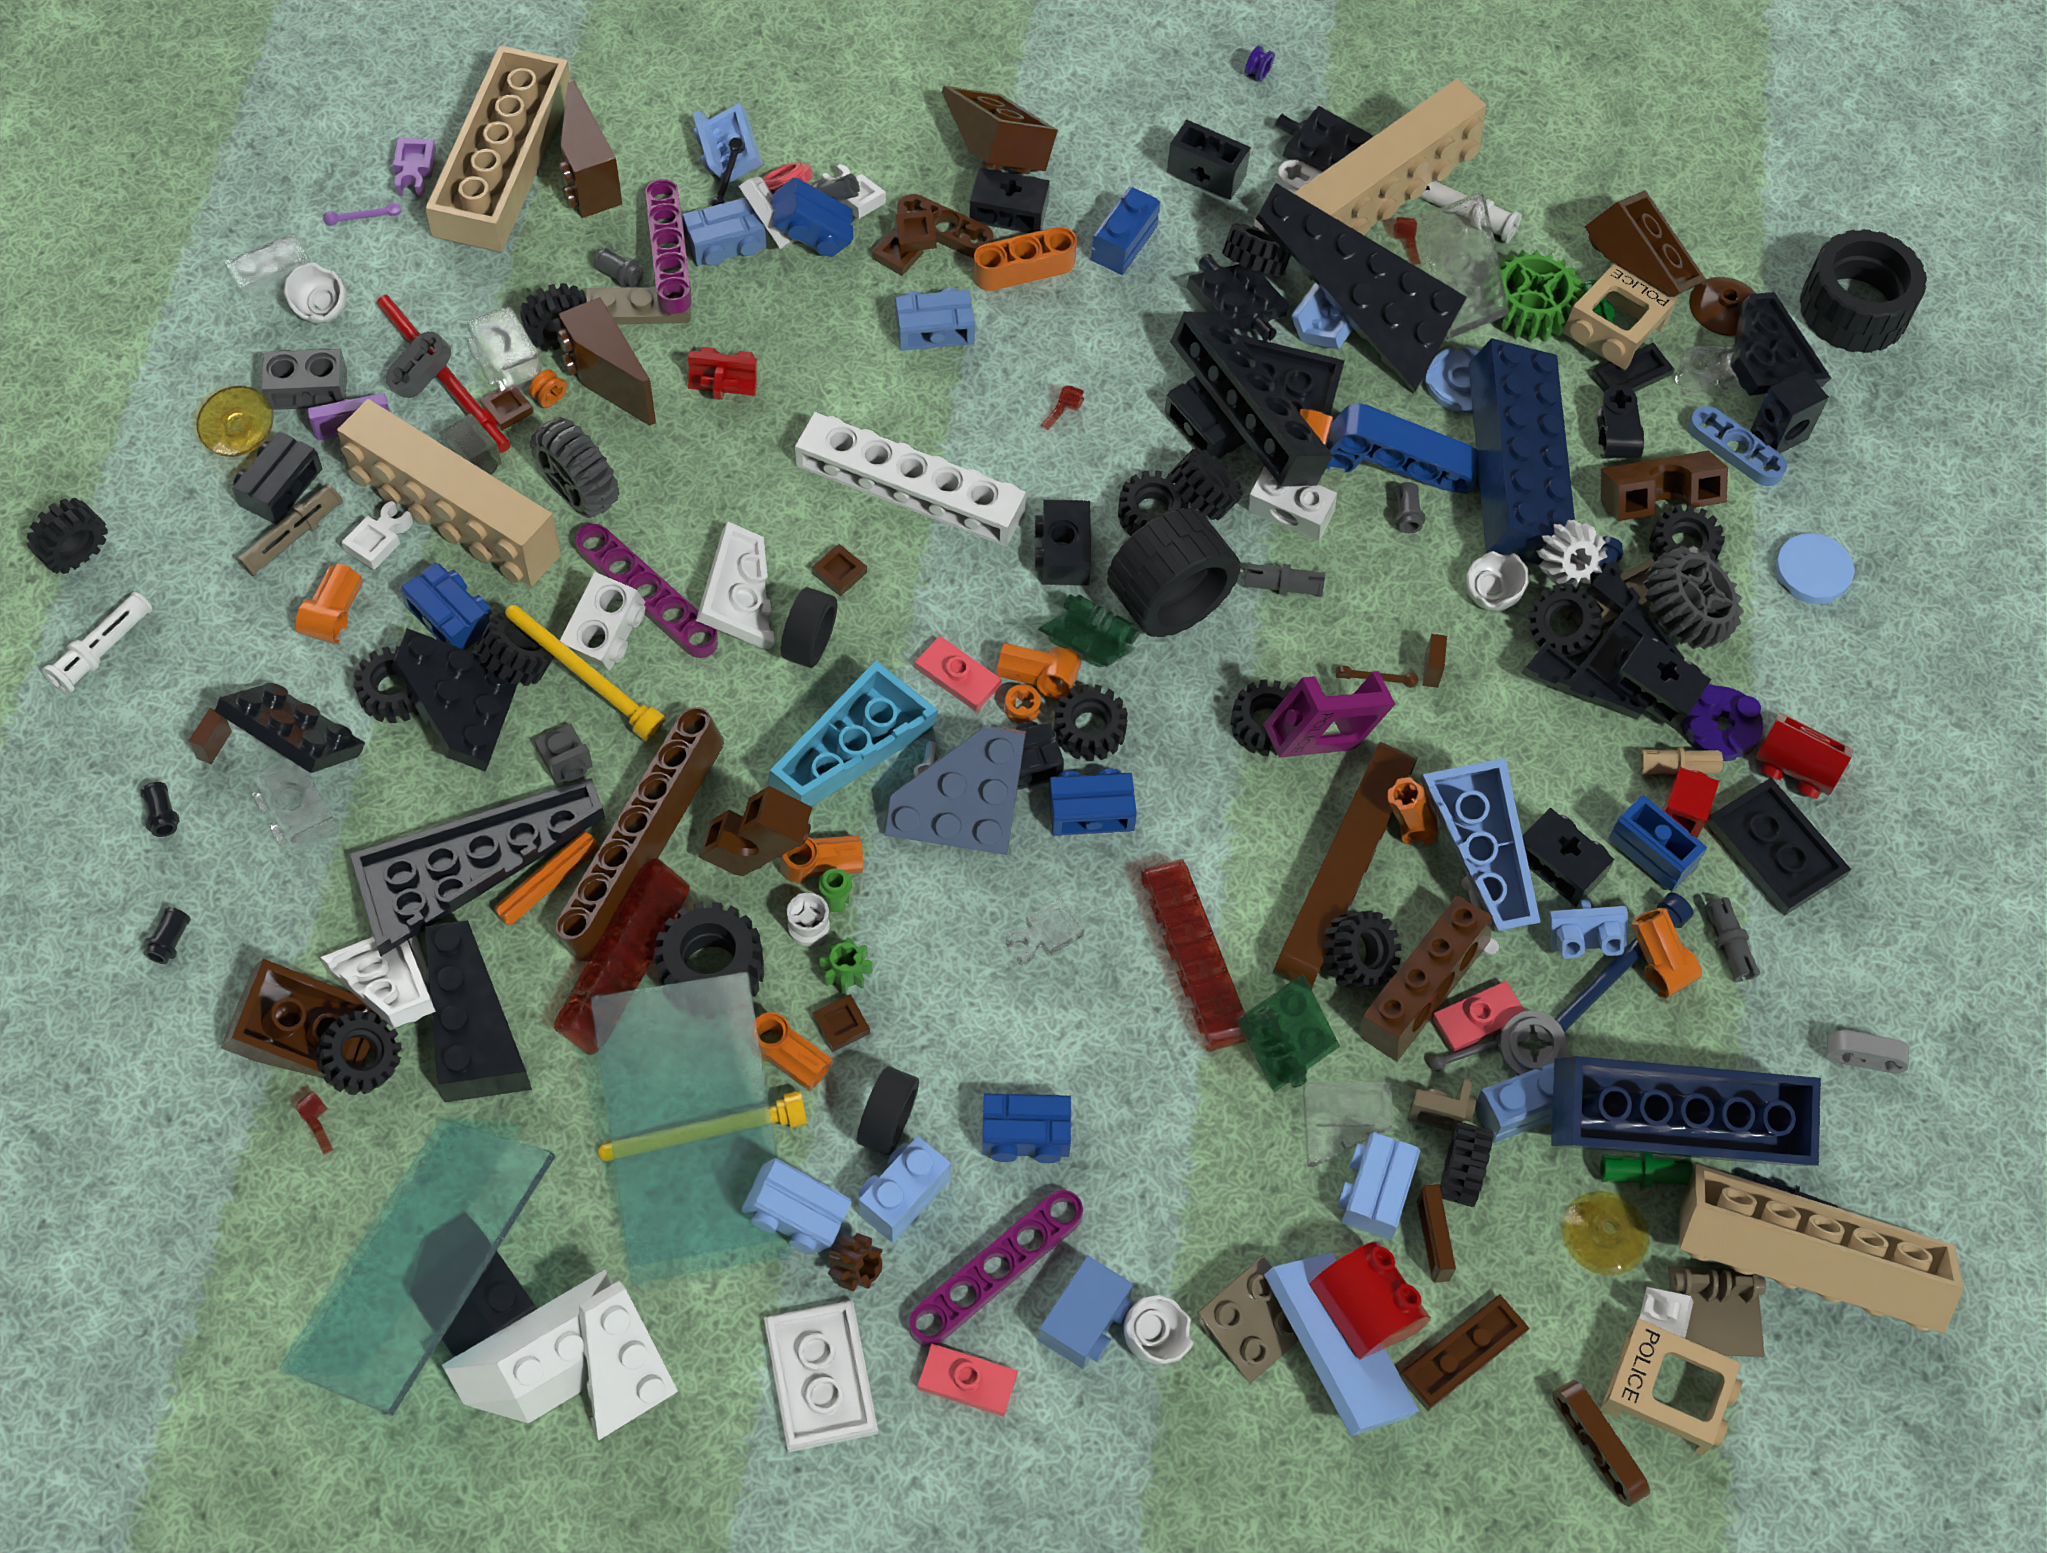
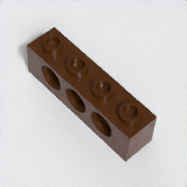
[1362,895,1493,1062]

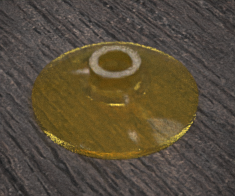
[196,386,274,457]
[1562,1191,1649,1276]

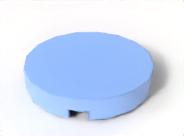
[1425,347,1479,413]
[1774,533,1855,604]

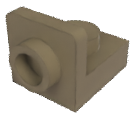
[1407,1079,1477,1132]

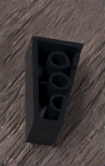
[425,920,532,1103]

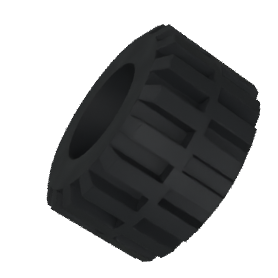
[654,902,764,1020]

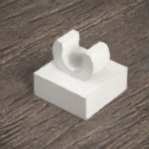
[1639,1287,1694,1338]

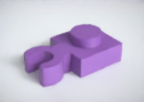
[393,137,436,196]

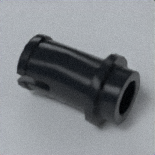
[140,782,180,837]
[143,907,191,964]

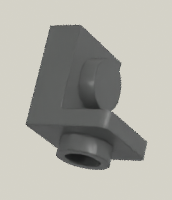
[534,723,593,784]

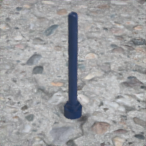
[1554,892,1694,1033]

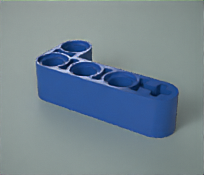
[1326,403,1478,494]

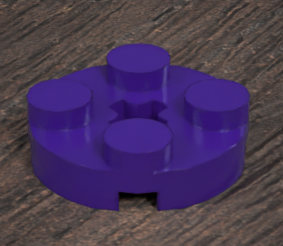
[1681,684,1763,761]

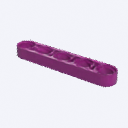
[645,179,692,314]
[575,524,718,658]
[909,1190,1083,1347]

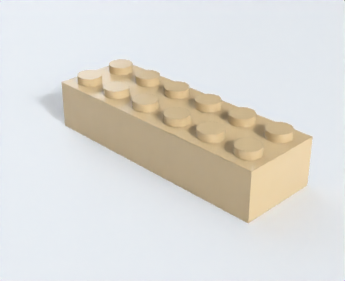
[426,45,571,252]
[1294,78,1487,236]
[337,399,561,587]
[1679,1164,1964,1334]

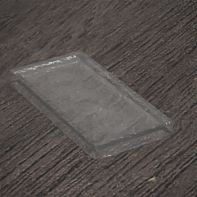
[1414,191,1509,340]

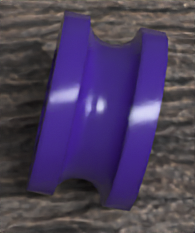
[1244,45,1275,82]

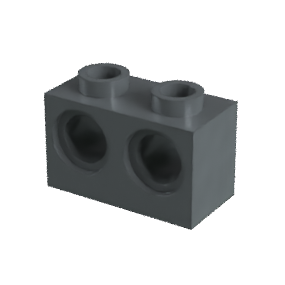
[261,348,347,410]

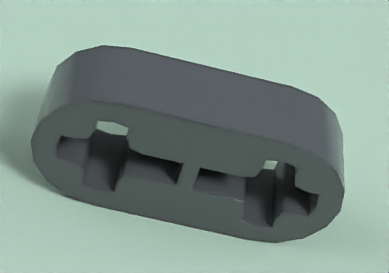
[386,331,451,398]

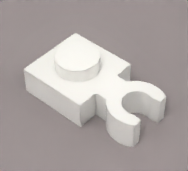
[823,164,886,219]
[342,501,413,570]

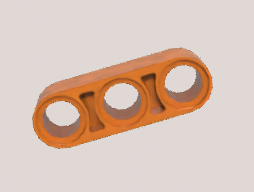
[973,227,1077,291]

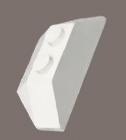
[442,1270,613,1423]

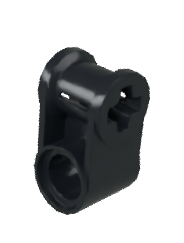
[1596,385,1644,459]

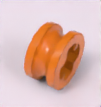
[528,369,567,408]
[1004,684,1041,724]

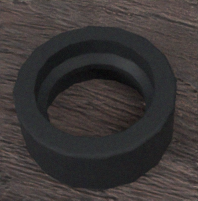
[780,587,838,668]
[856,1066,919,1156]

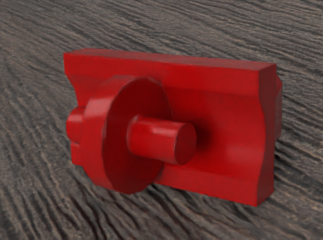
[688,347,757,400]

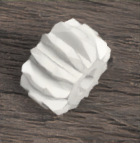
[1537,520,1607,589]

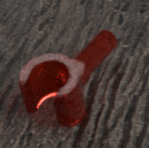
[1394,217,1421,265]
[1041,385,1084,430]
[297,1091,333,1155]

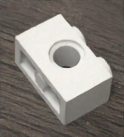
[1249,466,1337,542]

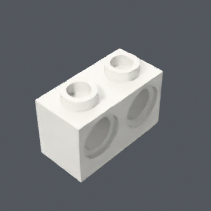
[560,572,645,671]

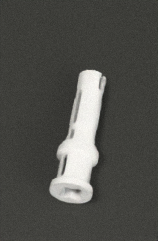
[1419,181,1522,243]
[42,591,152,695]

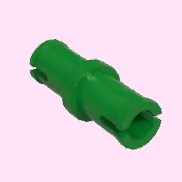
[1600,1154,1693,1187]

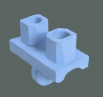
[1550,899,1628,959]

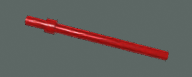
[377,295,511,453]

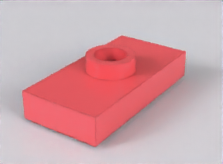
[915,636,1002,712]
[1432,981,1525,1053]
[918,1344,1018,1417]

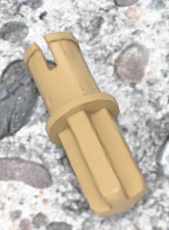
[1639,746,1723,775]

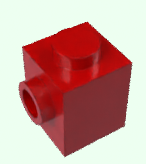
[1663,767,1720,838]

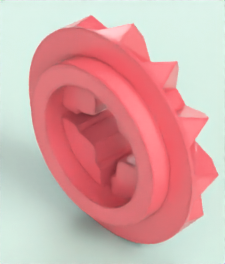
[762,162,813,195]

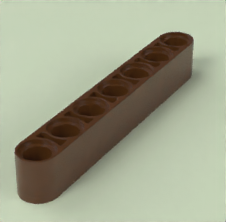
[555,707,724,962]
[1273,741,1418,991]

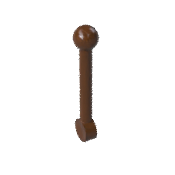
[1336,666,1418,688]

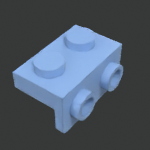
[693,103,763,182]
[1292,282,1353,349]

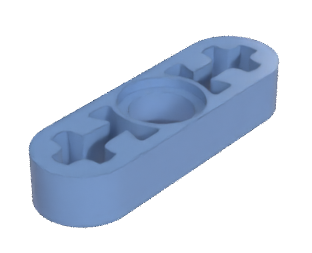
[1688,406,1787,486]

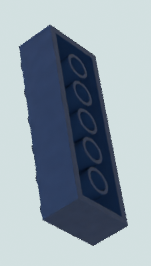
[1469,338,1575,565]
[1551,1056,1821,1166]

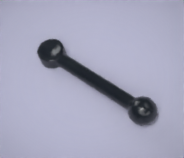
[711,137,745,207]

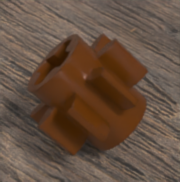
[828,1233,883,1292]

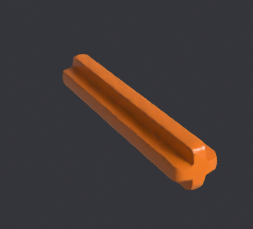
[494,831,599,925]

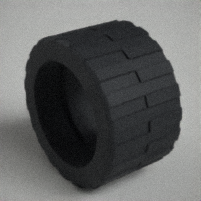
[1800,229,1927,353]
[1107,508,1241,637]

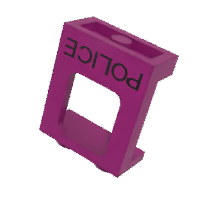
[1263,671,1396,758]

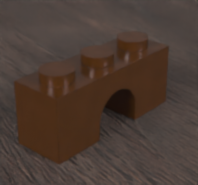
[1600,450,1728,521]
[698,786,812,877]

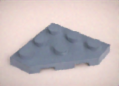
[885,725,1026,855]

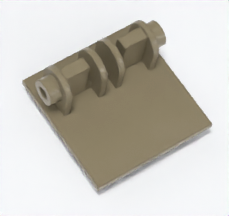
[1197,1255,1299,1384]
[1668,1266,1766,1357]

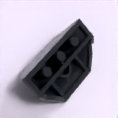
[412,1214,537,1357]

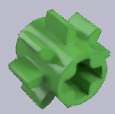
[819,937,873,994]

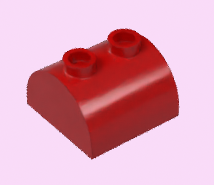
[1755,712,1853,799]
[1309,1241,1431,1360]

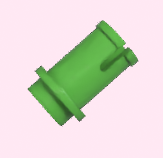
[819,869,852,912]

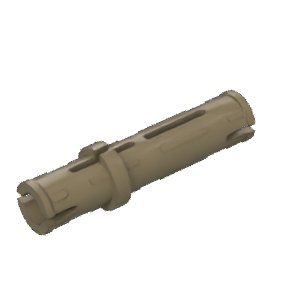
[236,483,343,577]

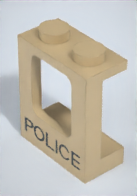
[1562,263,1678,370]
[1600,1318,1742,1455]

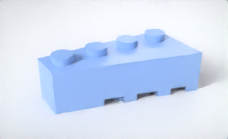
[1420,758,1541,932]

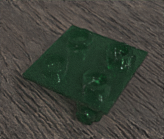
[1038,594,1139,667]
[1236,974,1340,1092]

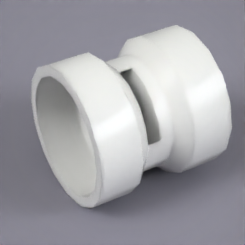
[787,893,830,947]

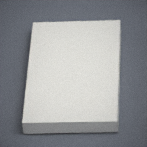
[764,1300,878,1452]

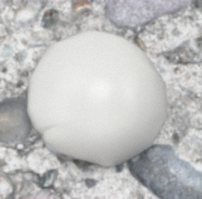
[284,263,347,324]
[1466,551,1529,611]
[1124,1294,1193,1365]

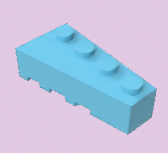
[767,661,938,807]

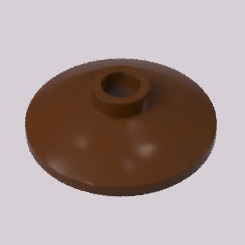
[1690,277,1756,336]

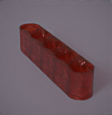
[554,858,690,1055]
[1141,859,1251,1053]

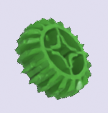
[1483,249,1584,342]

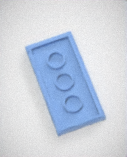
[1264,1252,1419,1437]

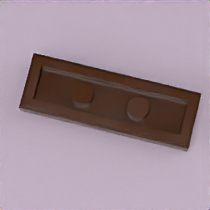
[1399,1294,1530,1411]

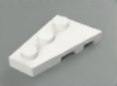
[696,522,775,649]
[320,937,436,1028]
[579,1280,678,1441]

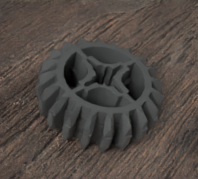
[530,417,620,518]
[1644,545,1743,650]

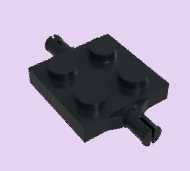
[1275,105,1374,172]
[1186,254,1289,342]

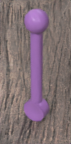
[324,202,401,226]

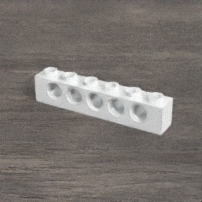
[795,412,1026,547]

